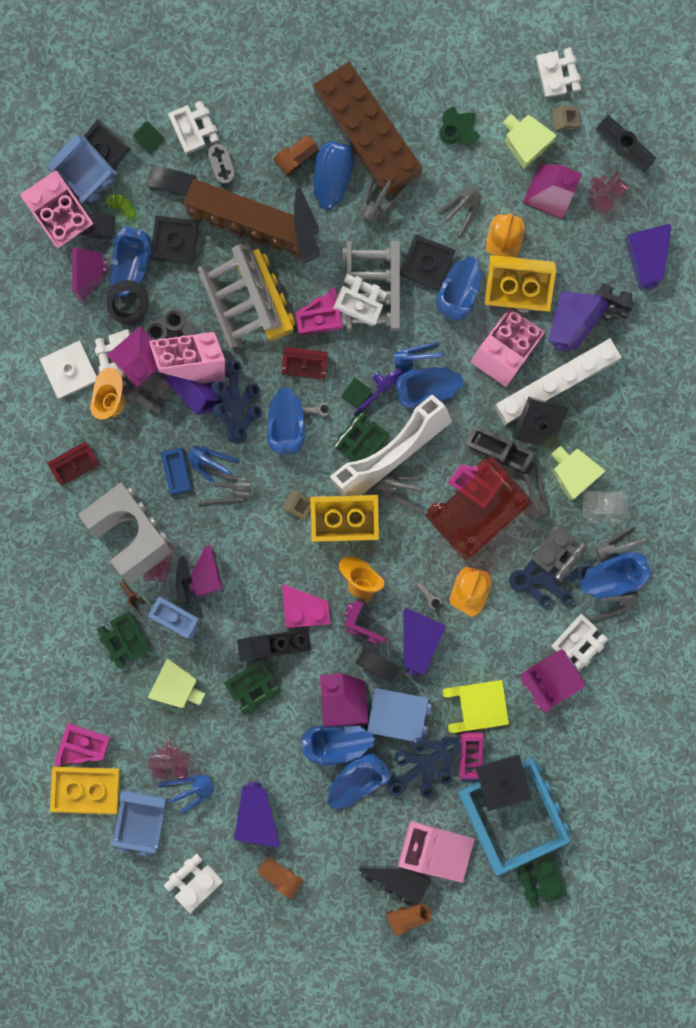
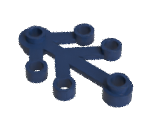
[211,359,262,445]
[509,551,593,608]
[386,736,461,798]

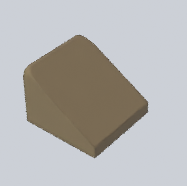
[553,105,581,131]
[282,490,311,521]

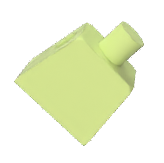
[503,114,556,169]
[551,446,605,501]
[148,659,205,708]

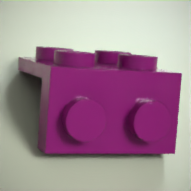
[343,600,387,646]
[520,649,586,713]

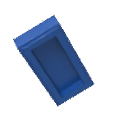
[160,447,192,496]

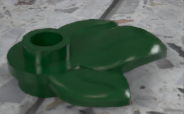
[439,106,480,145]

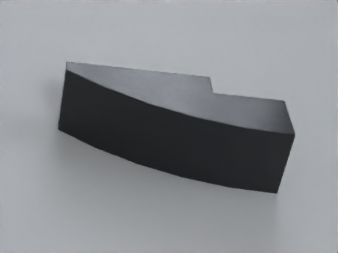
[294,187,320,264]
[465,425,538,476]

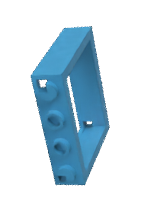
[457,758,571,876]

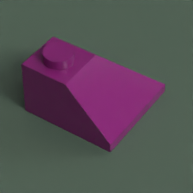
[523,163,582,220]
[72,248,109,301]
[107,326,158,389]
[188,545,223,597]
[320,673,368,727]

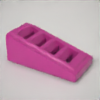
[460,732,484,780]

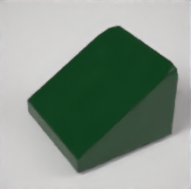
[133,121,165,154]
[341,377,372,409]

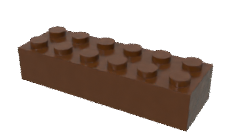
[313,61,422,198]
[184,178,318,260]

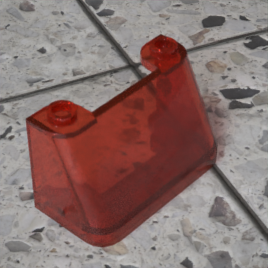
[425,456,532,560]

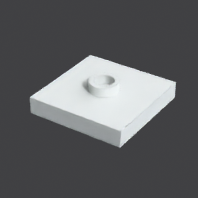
[40,341,97,399]

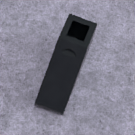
[237,629,311,662]
[358,865,431,906]

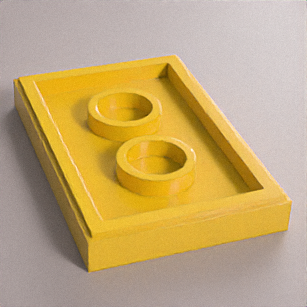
[50,766,120,814]

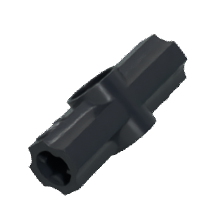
[595,115,657,173]

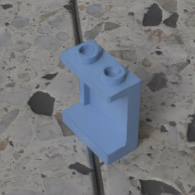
[46,134,118,205]
[148,597,203,639]
[367,688,432,741]
[111,790,168,856]

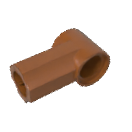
[273,135,319,177]
[256,856,304,900]
[386,903,431,936]

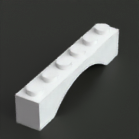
[494,339,621,426]
[330,395,452,496]

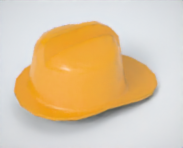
[486,213,525,258]
[90,368,126,420]
[339,556,385,602]
[450,567,491,617]

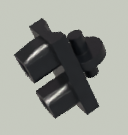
[595,283,634,322]

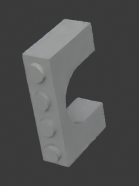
[78,483,173,585]

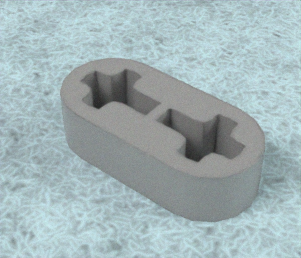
[208,144,235,186]

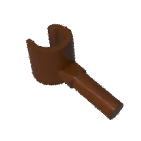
[120,581,145,610]

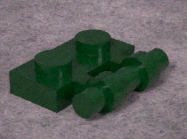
[333,412,390,462]
[97,611,151,668]
[224,659,282,715]
[517,852,567,908]

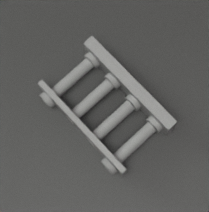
[342,241,400,332]
[198,245,282,348]

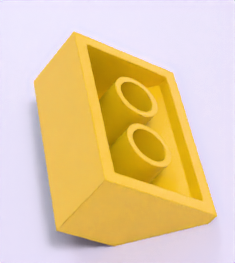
[485,255,556,312]
[310,495,379,542]

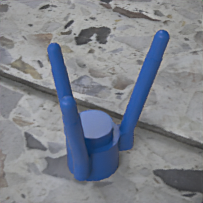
[395,342,445,373]
[187,445,239,487]
[157,773,214,814]

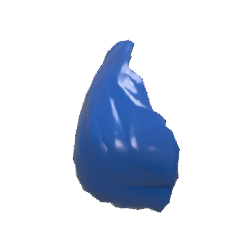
[313,141,355,211]
[109,226,152,298]
[436,256,483,321]
[395,367,464,409]
[266,387,306,455]
[579,552,652,599]
[301,725,375,766]
[326,752,391,810]

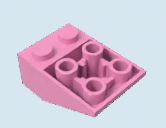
[20,171,94,249]
[471,307,545,387]
[149,332,225,383]
[398,820,475,883]

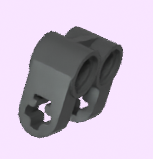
[145,309,197,340]

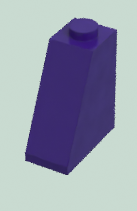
[625,223,671,290]
[548,291,609,352]
[166,375,231,415]
[403,608,446,677]
[234,781,280,848]

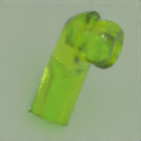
[106,193,136,219]

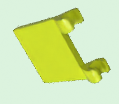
[443,680,509,733]

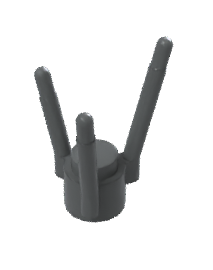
[360,178,407,224]
[437,186,482,238]
[509,464,548,520]
[198,468,251,506]
[378,473,424,514]
[596,525,649,563]
[589,591,638,623]

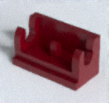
[282,347,328,379]
[47,441,100,486]

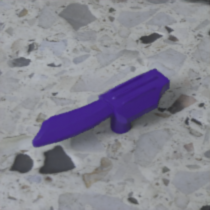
[353,369,403,416]

